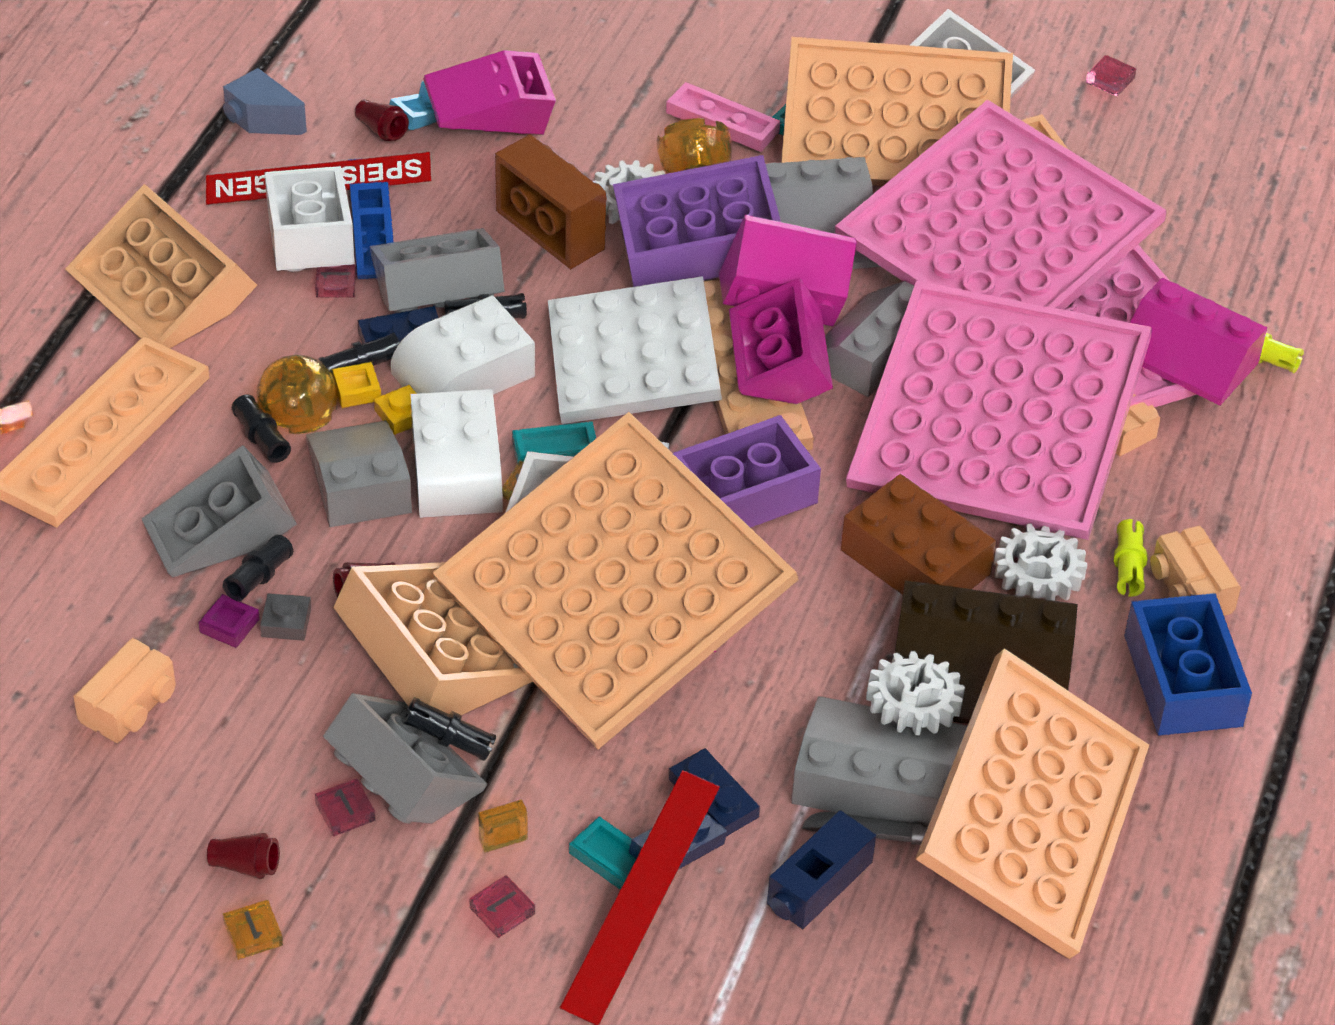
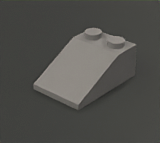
[306,421,412,527]
[142,445,297,577]

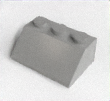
[370,228,505,313]
[825,281,914,397]
[323,693,488,824]

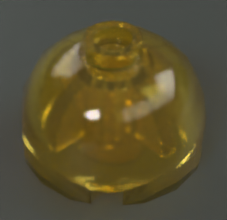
[657,118,732,174]
[256,354,338,434]

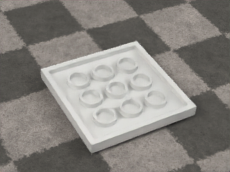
[548,276,722,424]

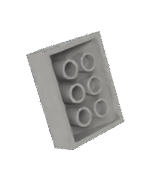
[766,157,881,269]
[791,696,967,827]

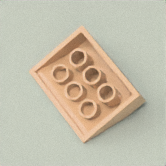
[65,184,257,348]
[333,562,533,715]

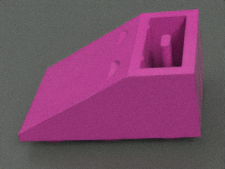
[423,50,556,135]

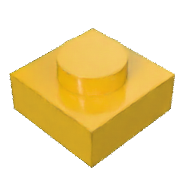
[332,362,381,408]
[374,385,417,435]

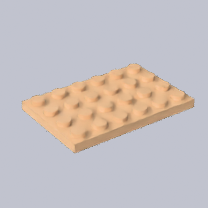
[781,37,1013,186]
[916,649,1149,959]

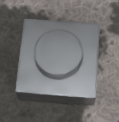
[260,593,311,641]

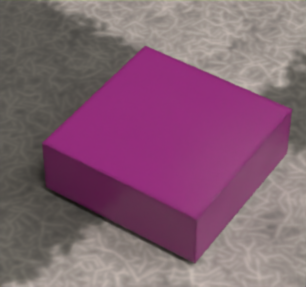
[198,594,260,648]

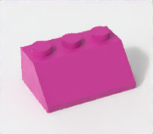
[719,215,857,326]
[729,277,833,404]
[1130,277,1267,406]

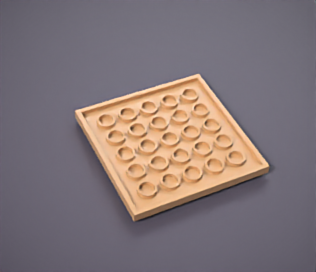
[433,412,799,750]

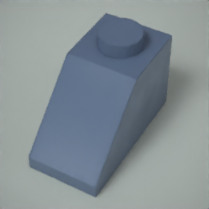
[223,68,307,135]

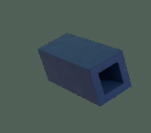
[767,810,876,930]

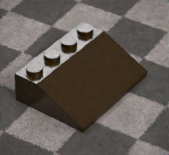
[895,580,1078,724]

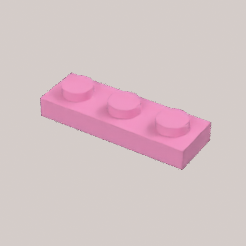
[666,82,780,152]

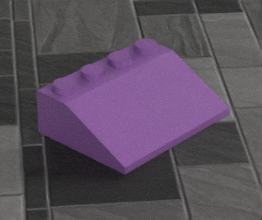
[613,155,781,287]

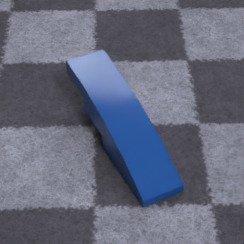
[350,159,394,279]

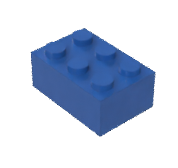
[1124,593,1252,736]

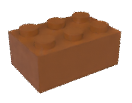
[495,134,607,270]
[841,474,996,595]

